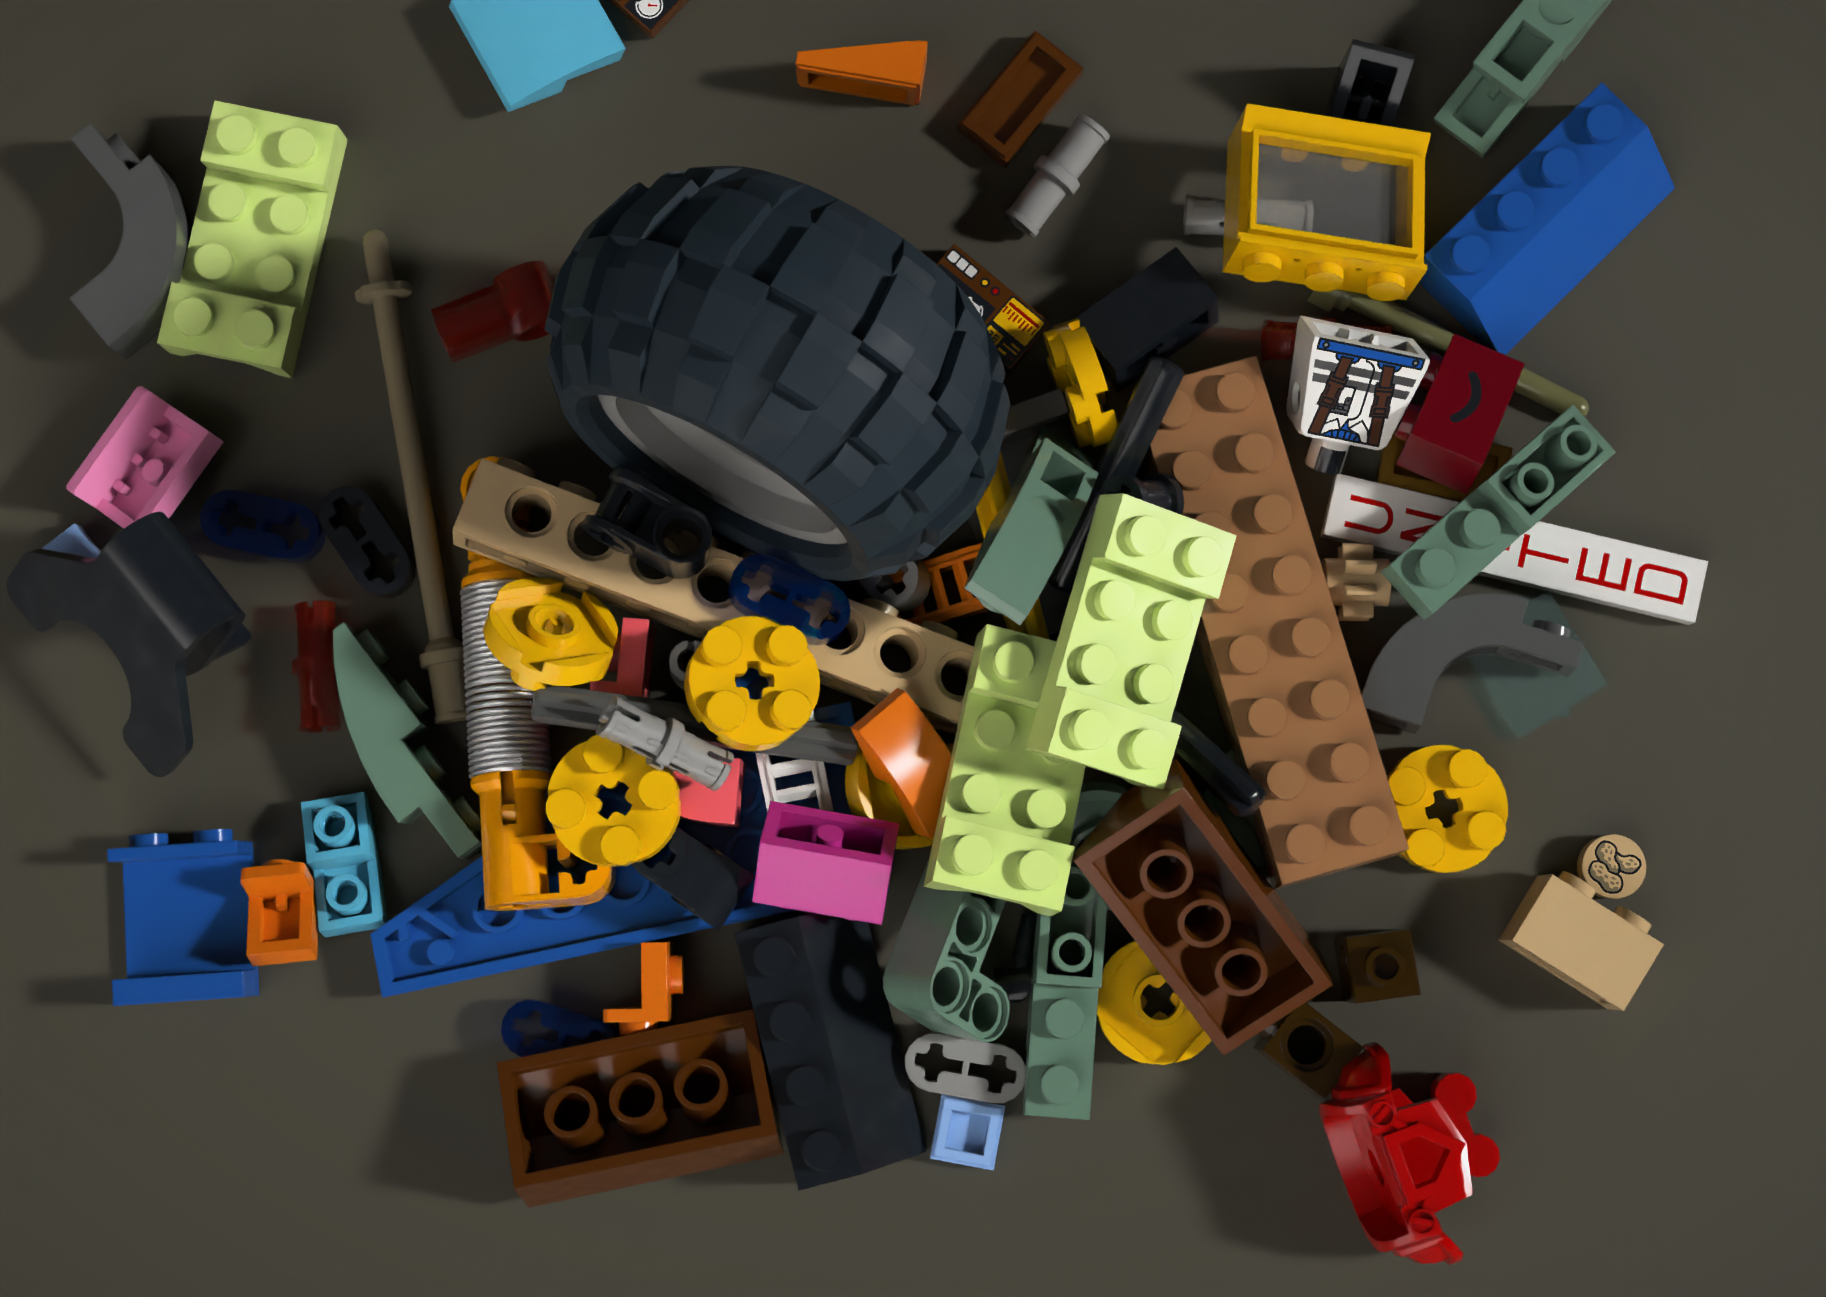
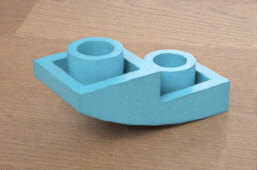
[301,792,388,938]

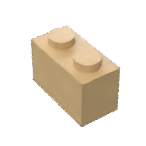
[1498,871,1664,1011]

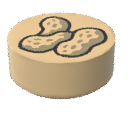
[1577,834,1646,899]

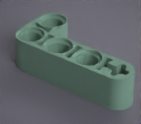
[883,856,1010,1043]

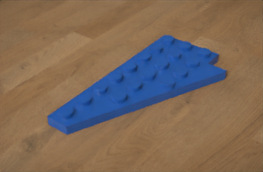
[370,668,890,998]

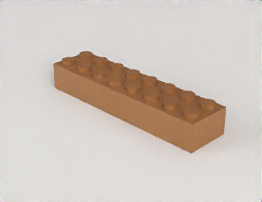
[1132,356,1409,890]

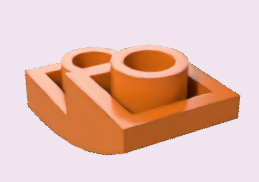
[851,688,951,839]

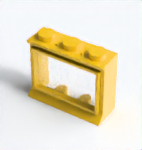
[1222,103,1431,301]

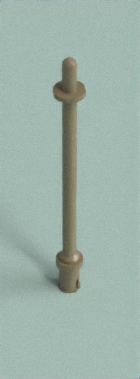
[354,229,468,724]

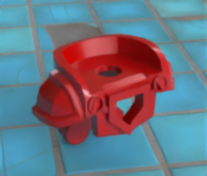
[1319,1042,1500,1265]

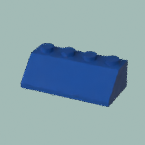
[1419,82,1675,355]

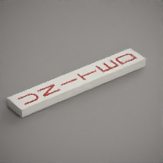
[1320,474,1708,625]

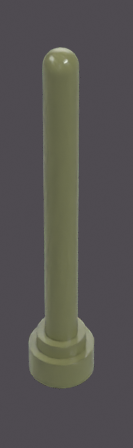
[1306,290,1589,417]

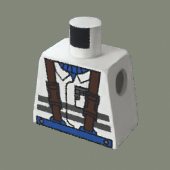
[1286,315,1430,474]

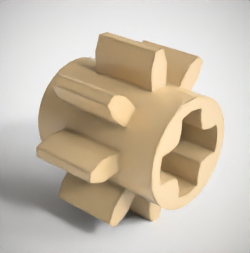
[1321,543,1392,621]

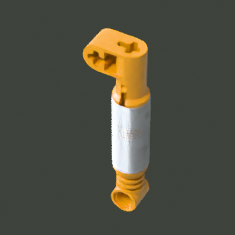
[460,456,617,911]

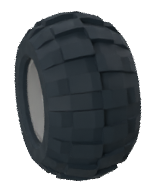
[545,166,1010,581]

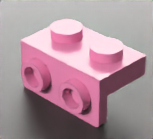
[66,386,224,529]

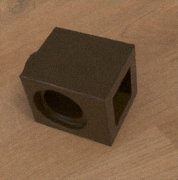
[1334,929,1421,1004]
[1254,1003,1364,1100]

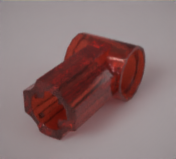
[431,261,554,363]

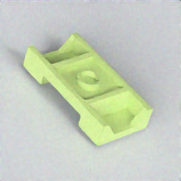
[157,100,348,378]
[1025,493,1237,790]
[923,624,1086,916]

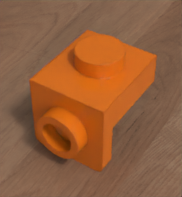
[240,859,318,967]
[603,942,685,1035]

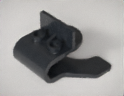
[7,512,251,777]

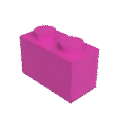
[752,801,899,925]

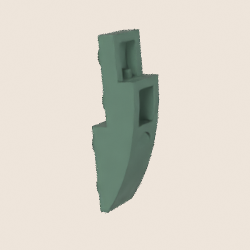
[1434,0,1612,159]
[1381,405,1616,620]
[964,425,1098,625]
[333,622,482,859]
[1022,854,1107,1120]

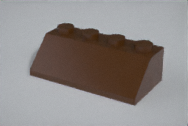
[1073,759,1333,1055]
[497,1009,784,1208]

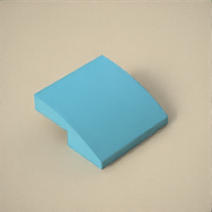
[449,0,626,112]

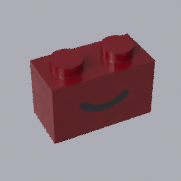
[1394,334,1525,495]

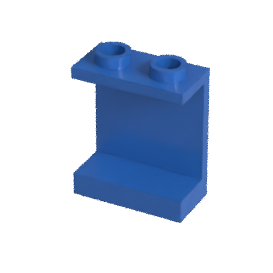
[107,829,260,1006]

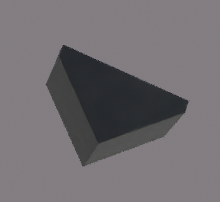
[1317,39,1415,170]

